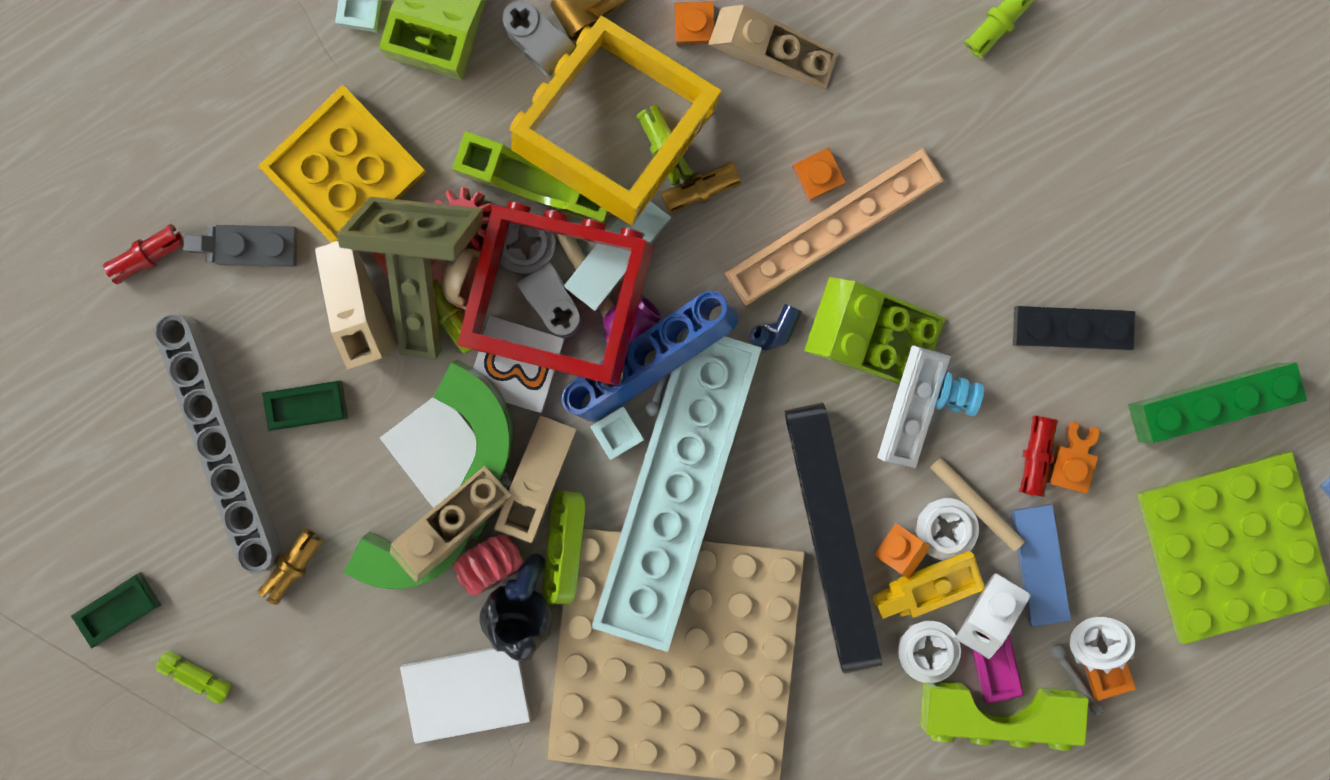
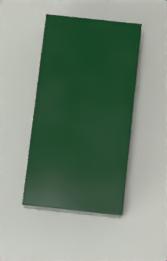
[262,380,348,431]
[71,573,162,649]

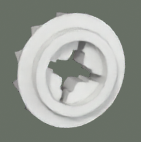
[915,498,979,560]
[1070,617,1135,674]
[897,619,961,683]

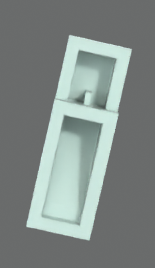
[564,201,671,311]

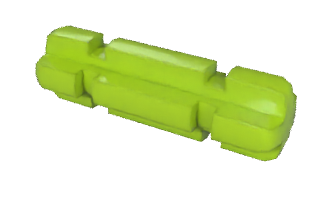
[155,651,232,704]

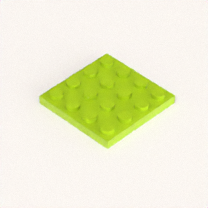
[1137,451,1330,645]

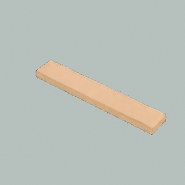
[725,148,944,307]

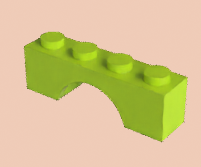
[452,131,610,224]
[920,681,1089,751]

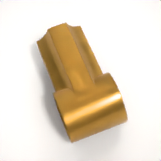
[550,0,631,40]

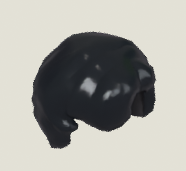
[479,586,552,662]

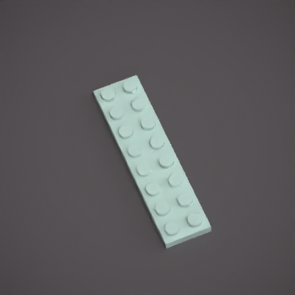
[591,328,762,652]

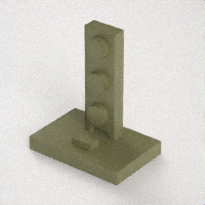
[337,197,484,359]

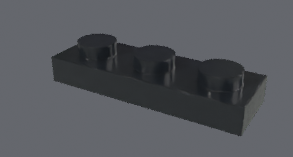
[1013,306,1135,350]

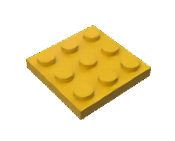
[258,85,427,243]

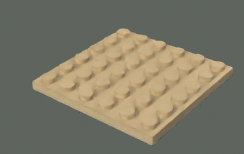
[547,527,804,780]

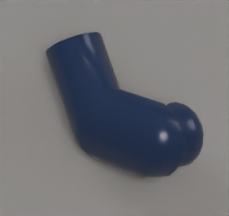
[749,304,802,351]
[505,553,545,602]

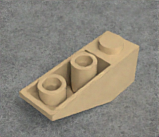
[708,4,839,89]
[315,241,397,370]
[495,415,577,543]
[390,466,511,583]

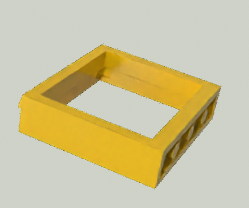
[509,15,722,226]

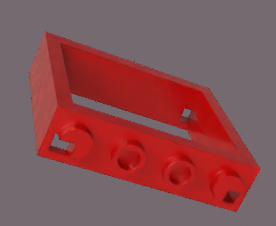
[457,201,654,386]

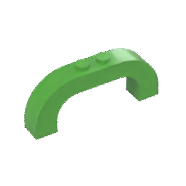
[343,360,514,589]

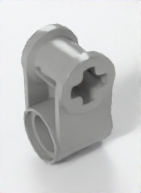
[502,0,576,77]
[517,262,583,338]

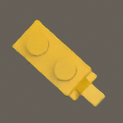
[872,550,985,619]

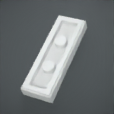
[877,345,951,468]

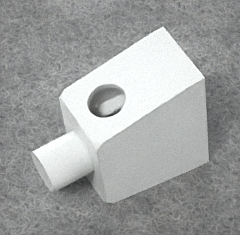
[955,573,1031,659]

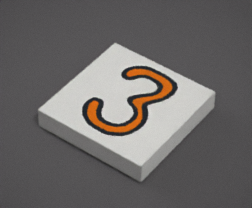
[473,315,565,413]

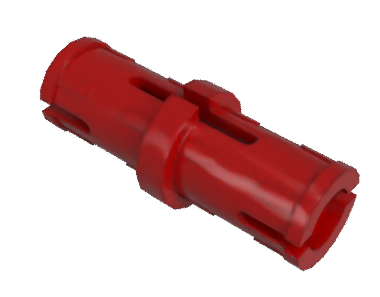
[103,224,184,285]
[1019,415,1058,497]

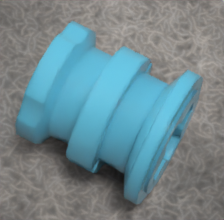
[935,371,984,417]

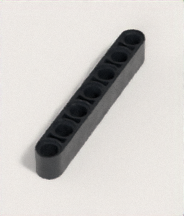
[784,402,882,674]

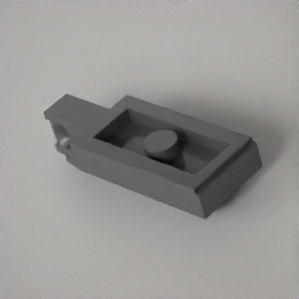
[183,225,297,267]

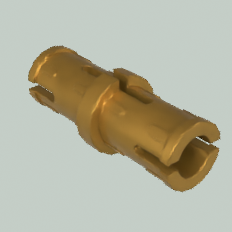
[660,161,742,215]
[258,528,324,605]

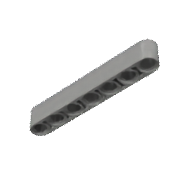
[154,314,282,574]

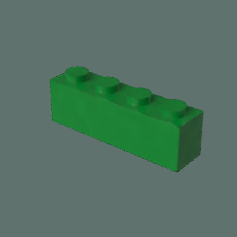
[1128,362,1307,444]

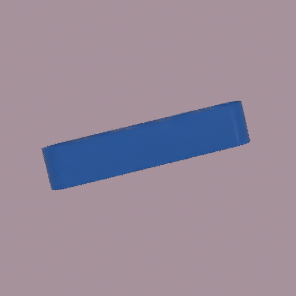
[562,291,739,422]

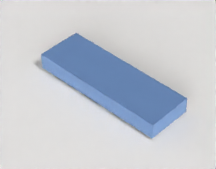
[1011,504,1071,627]

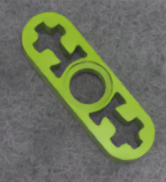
[543,491,585,605]

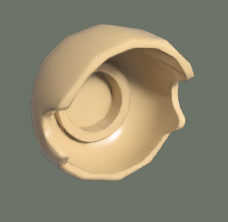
[440,248,481,310]

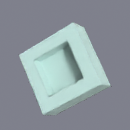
[335,0,382,32]
[590,406,644,460]

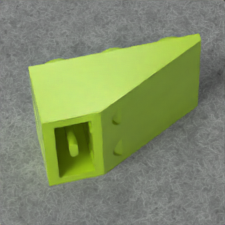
[379,0,486,81]
[804,277,946,385]

